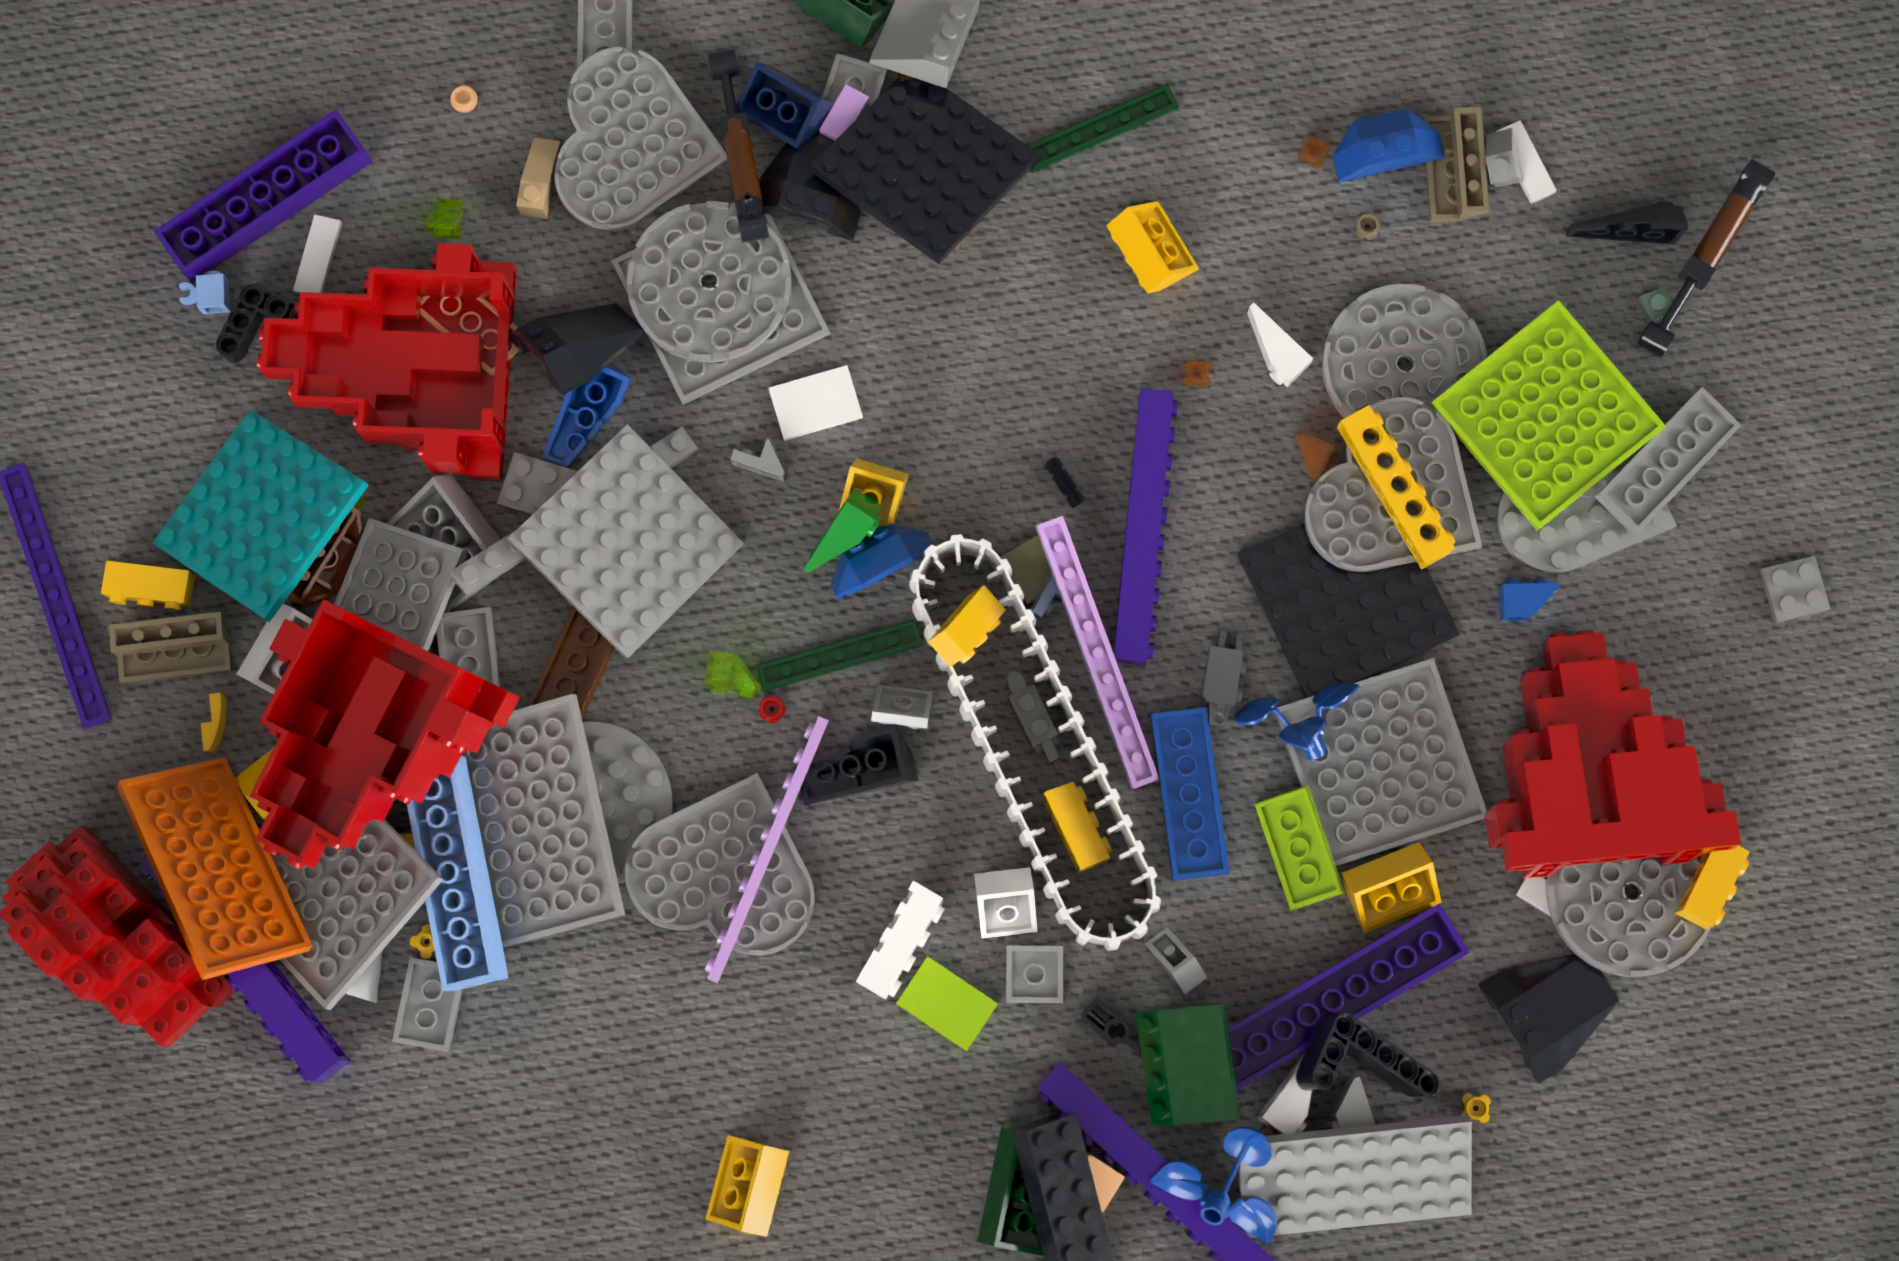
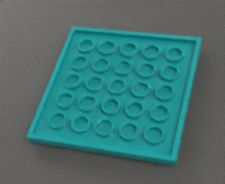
[152,409,369,623]

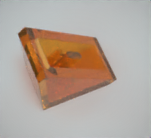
[1294,430,1338,485]

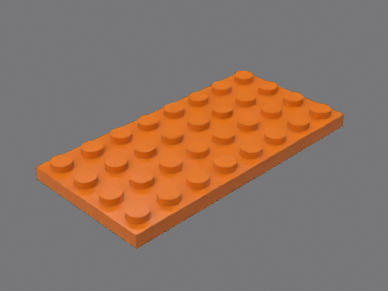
[117,757,312,980]

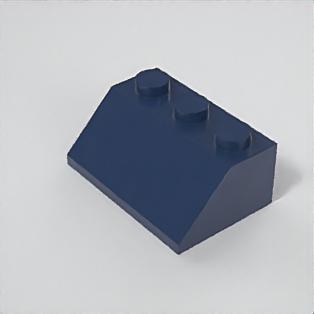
[736,62,834,149]

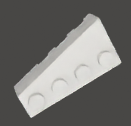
[856,881,945,1000]

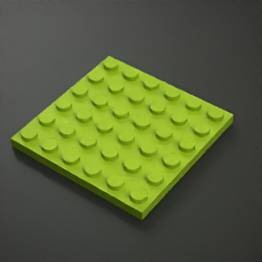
[1430,300,1666,531]

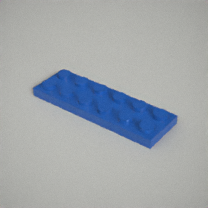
[1150,707,1230,881]

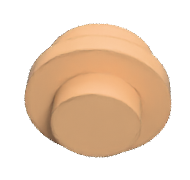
[450,86,478,113]

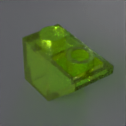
[704,650,762,699]

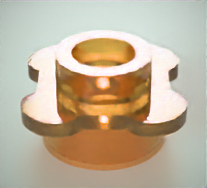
[1298,137,1329,168]
[1183,360,1211,388]

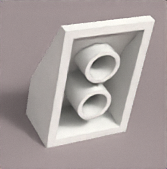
[1256,1053,1312,1135]

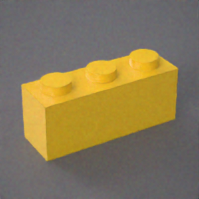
[101,561,196,611]
[928,585,1006,667]
[1675,846,1750,929]

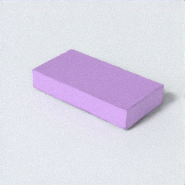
[819,84,870,141]

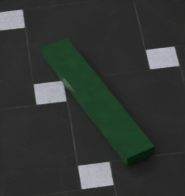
[1027,83,1179,174]
[756,619,924,692]

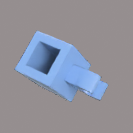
[179,271,231,314]

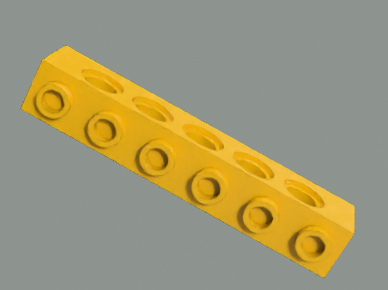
[1337,405,1455,570]

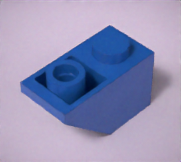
[1498,578,1559,621]

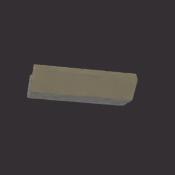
[1422,107,1490,222]
[109,611,233,684]

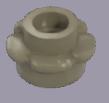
[1354,214,1381,240]

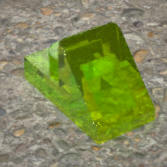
[426,198,464,239]

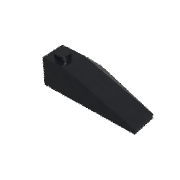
[1566,201,1688,245]
[801,726,919,806]

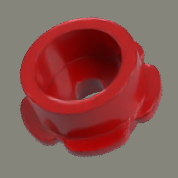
[758,696,786,723]

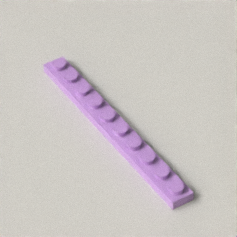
[1035,516,1159,789]
[705,716,829,984]

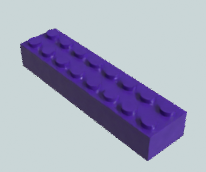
[154,109,372,283]

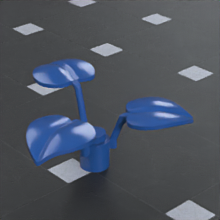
[1232,683,1360,760]
[1150,1127,1277,1245]

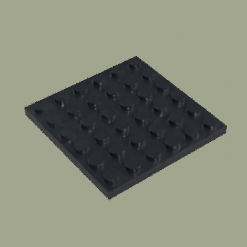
[810,77,1039,264]
[1237,523,1460,698]

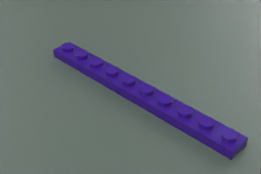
[0,463,113,729]

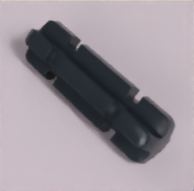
[1046,457,1084,508]

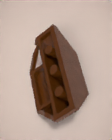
[288,507,363,606]

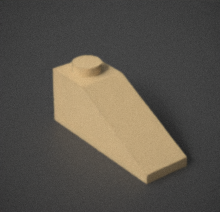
[516,138,561,219]

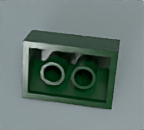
[795,0,893,47]

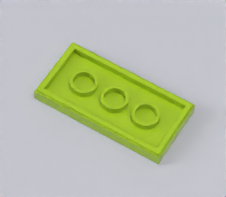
[1255,786,1345,911]

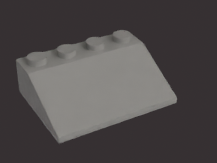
[869,0,980,88]
[386,474,501,613]

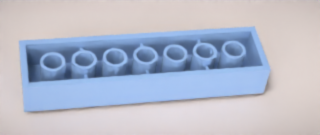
[407,756,509,991]

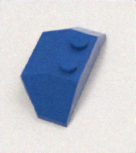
[1333,109,1445,182]
[830,523,936,600]

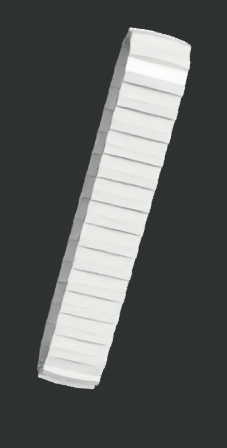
[909,534,1161,951]

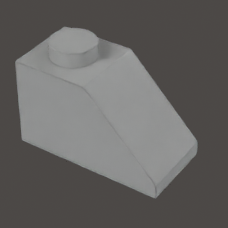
[1485,128,1524,187]
[1145,927,1207,995]

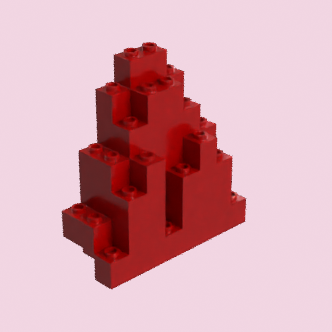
[257,243,517,482]
[249,599,520,869]
[1484,630,1741,879]
[0,825,236,1048]

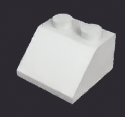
[974,867,1038,938]

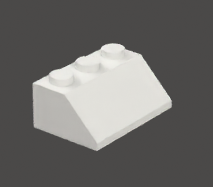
[237,604,313,694]

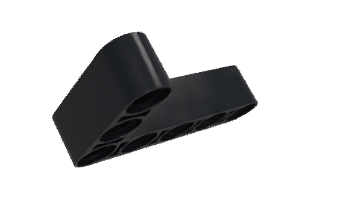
[216,284,298,363]
[1296,1013,1440,1097]

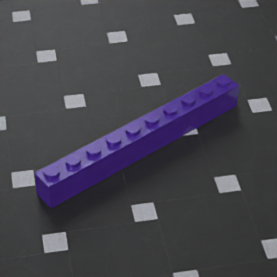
[1113,388,1178,666]
[1036,1062,1275,1261]

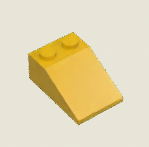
[838,458,909,538]

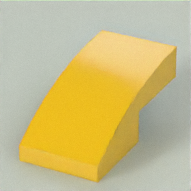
[201,693,227,754]

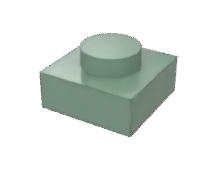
[1638,286,1672,323]

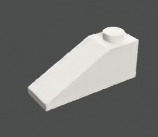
[1247,302,1313,387]

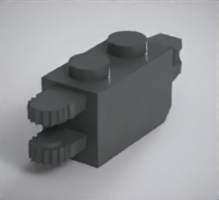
[1201,627,1247,728]
[1005,670,1060,765]

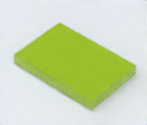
[896,956,998,1051]

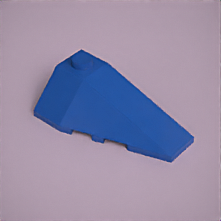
[542,364,631,468]

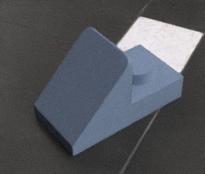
[1031,572,1062,618]

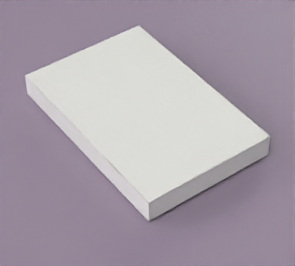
[769,365,863,441]

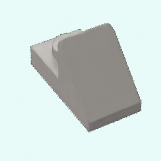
[730,438,786,482]

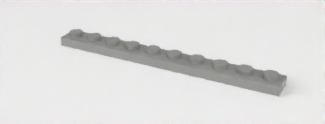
[450,427,698,597]

